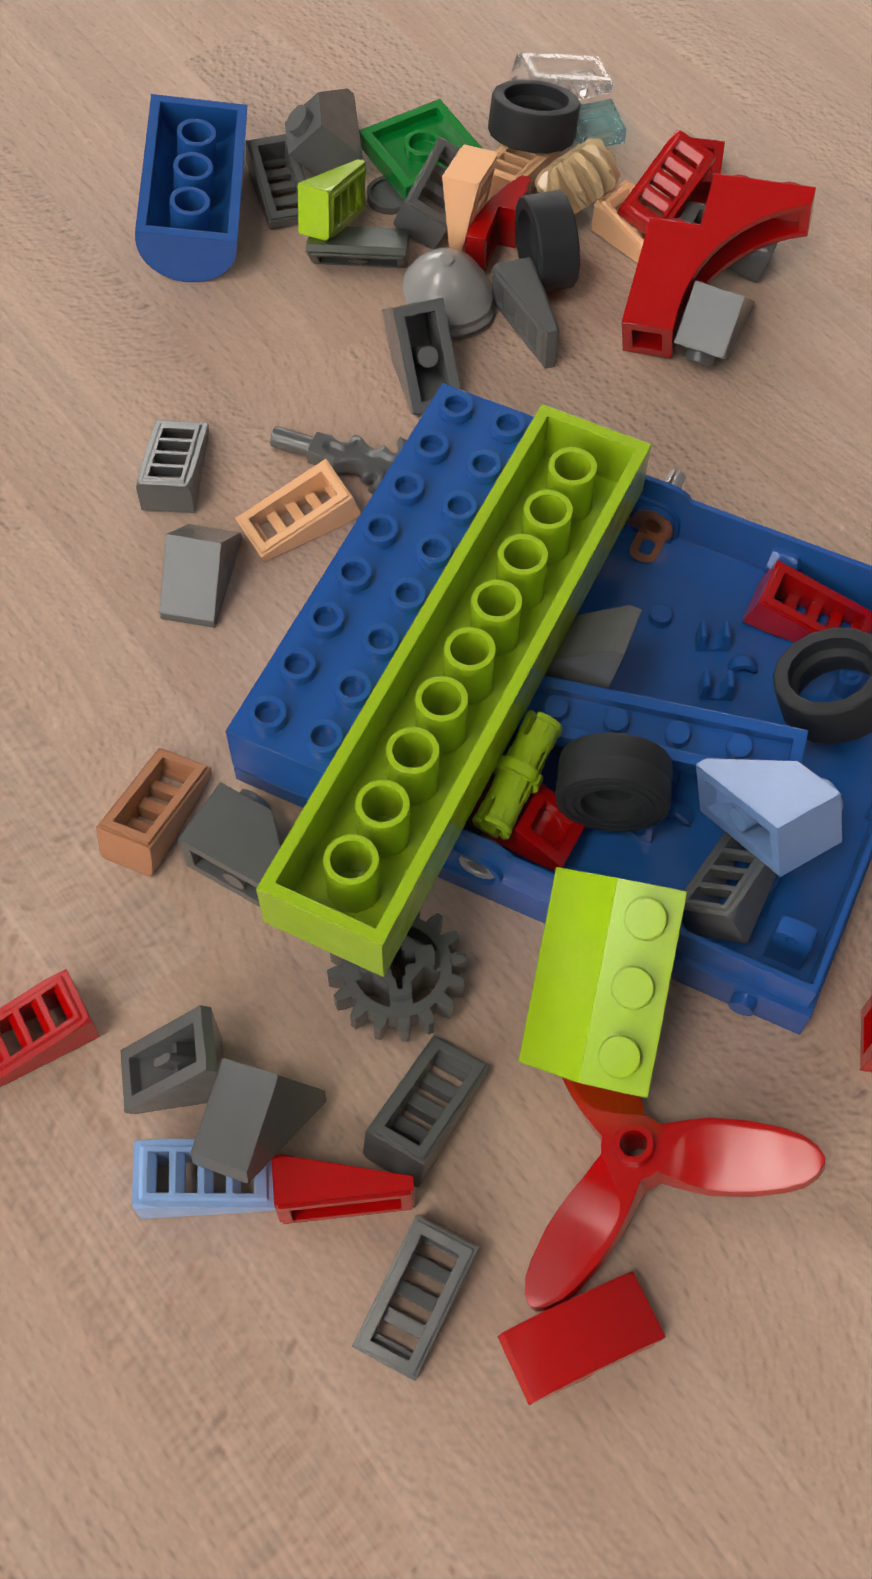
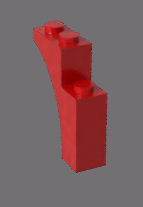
[621,173,816,359]

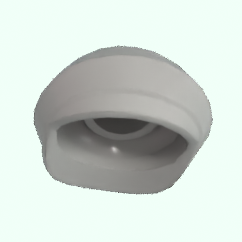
[403,248,494,338]

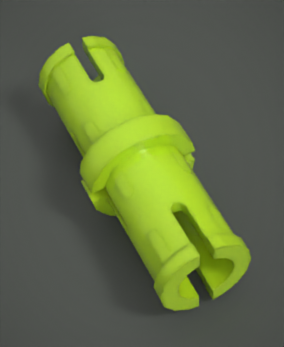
[472,710,563,840]

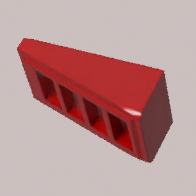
[617,130,715,234]
[742,560,872,642]
[0,969,100,1087]
[271,1154,415,1224]

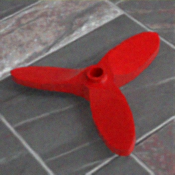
[525,1077,825,1312]

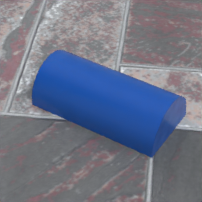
[135,94,248,282]

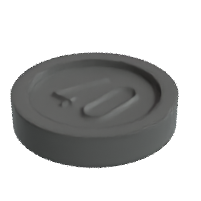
[367,176,404,215]

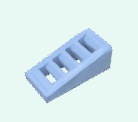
[132,1139,276,1219]

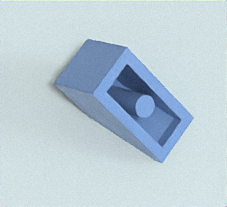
[696,758,843,877]

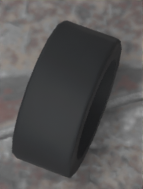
[488,79,581,153]
[515,189,580,293]
[773,628,872,745]

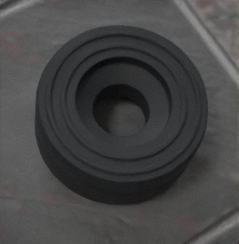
[555,732,673,832]

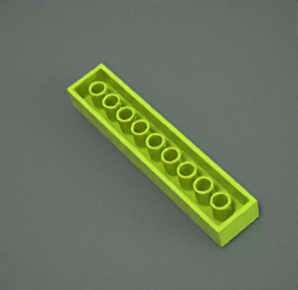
[256,404,652,977]

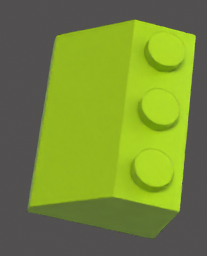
[518,867,687,1098]

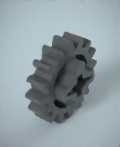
[327,911,467,1042]

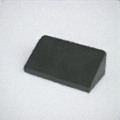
[306,226,410,268]

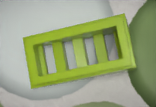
[298,159,366,241]

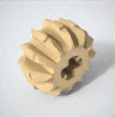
[534,139,621,214]

